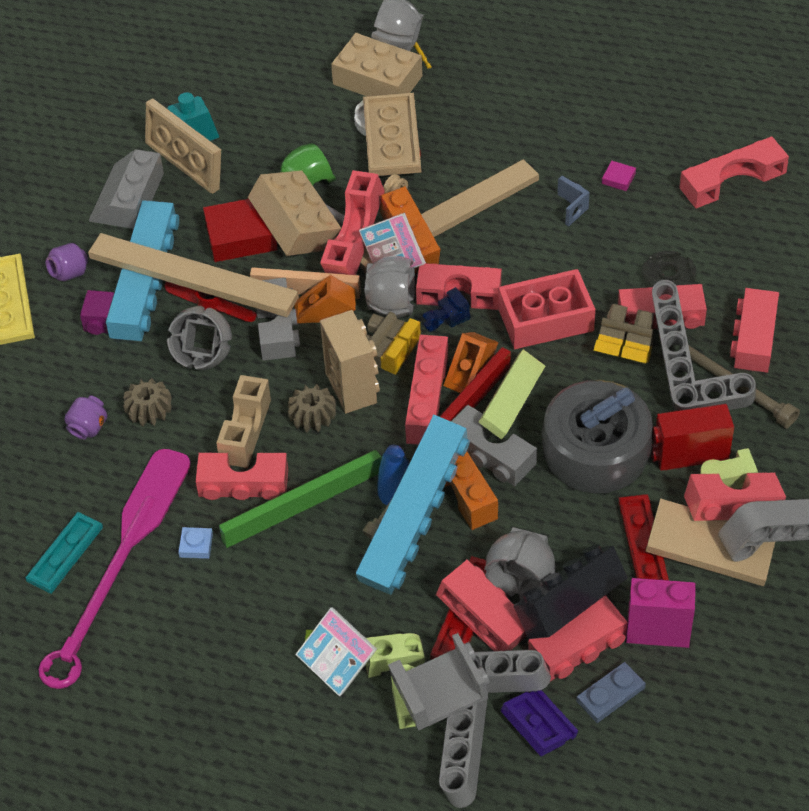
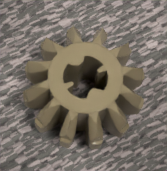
[123,378,172,427]
[288,384,336,433]

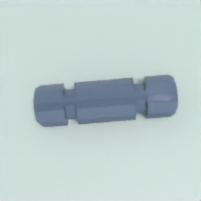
[580,387,635,428]

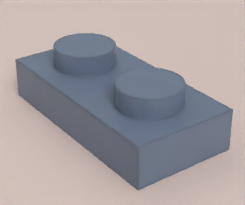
[576,662,646,723]

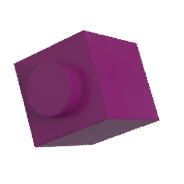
[80,290,114,335]

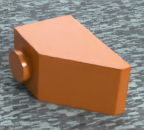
[294,274,356,323]
[443,332,498,393]

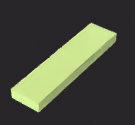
[478,349,545,439]

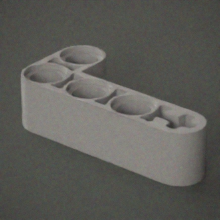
[718,499,809,562]

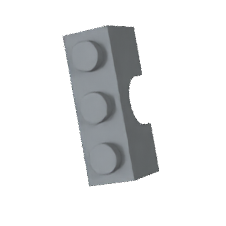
[256,278,300,361]
[452,405,537,486]

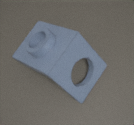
[558,176,589,227]

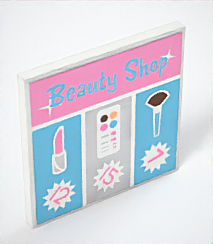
[359,213,426,268]
[295,607,377,696]

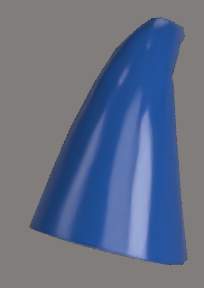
[377,444,410,505]

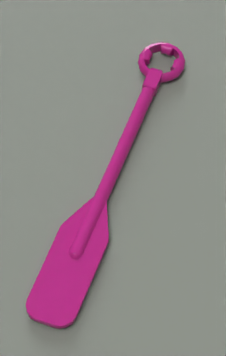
[38,449,191,689]

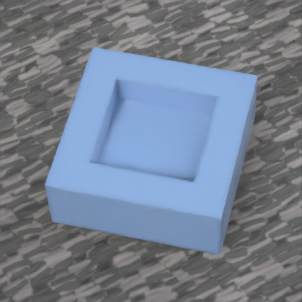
[179,527,213,559]

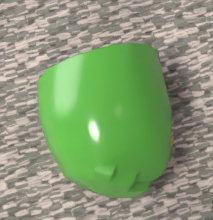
[280,143,336,186]

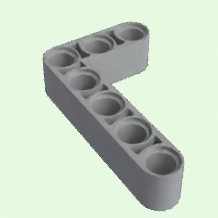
[652,280,756,411]
[439,650,551,808]

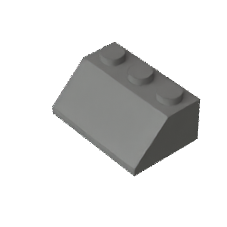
[89,149,164,229]

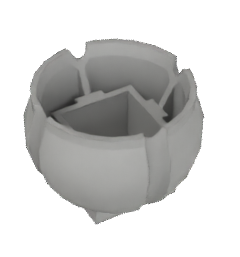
[371,0,424,51]
[364,256,415,318]
[167,306,232,370]
[484,527,555,600]

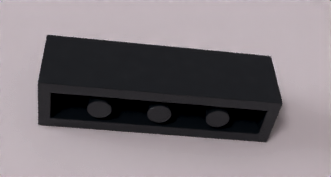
[513,544,628,639]

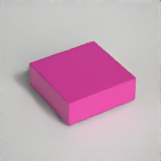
[602,161,636,191]

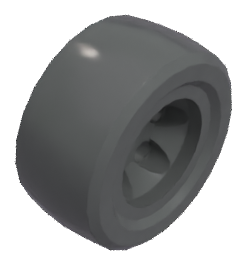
[542,380,653,493]

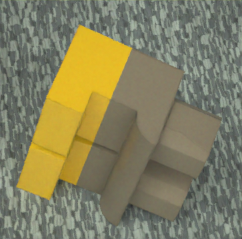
[594,304,656,363]
[366,311,421,375]

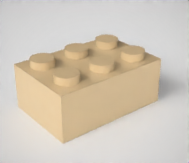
[331,33,422,96]
[248,170,341,256]
[320,310,380,414]

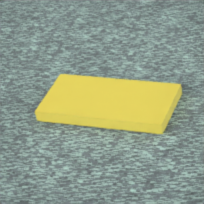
[0,253,35,345]

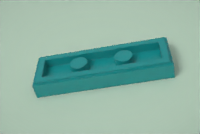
[25,512,103,594]

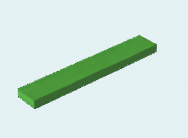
[219,450,381,548]

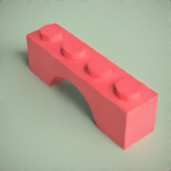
[680,136,789,209]
[320,170,385,275]
[405,334,448,445]

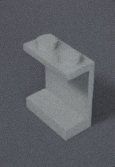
[388,633,490,731]

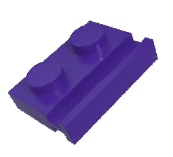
[501,690,578,756]

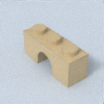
[216,375,271,468]

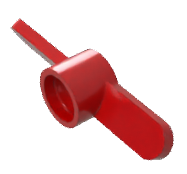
[165,281,257,322]

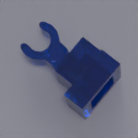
[422,287,470,332]

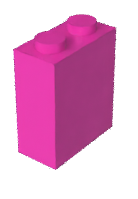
[626,578,695,648]

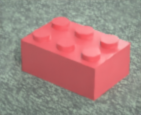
[498,269,596,350]

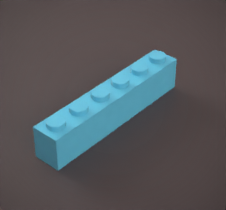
[106,200,179,341]
[356,415,470,595]

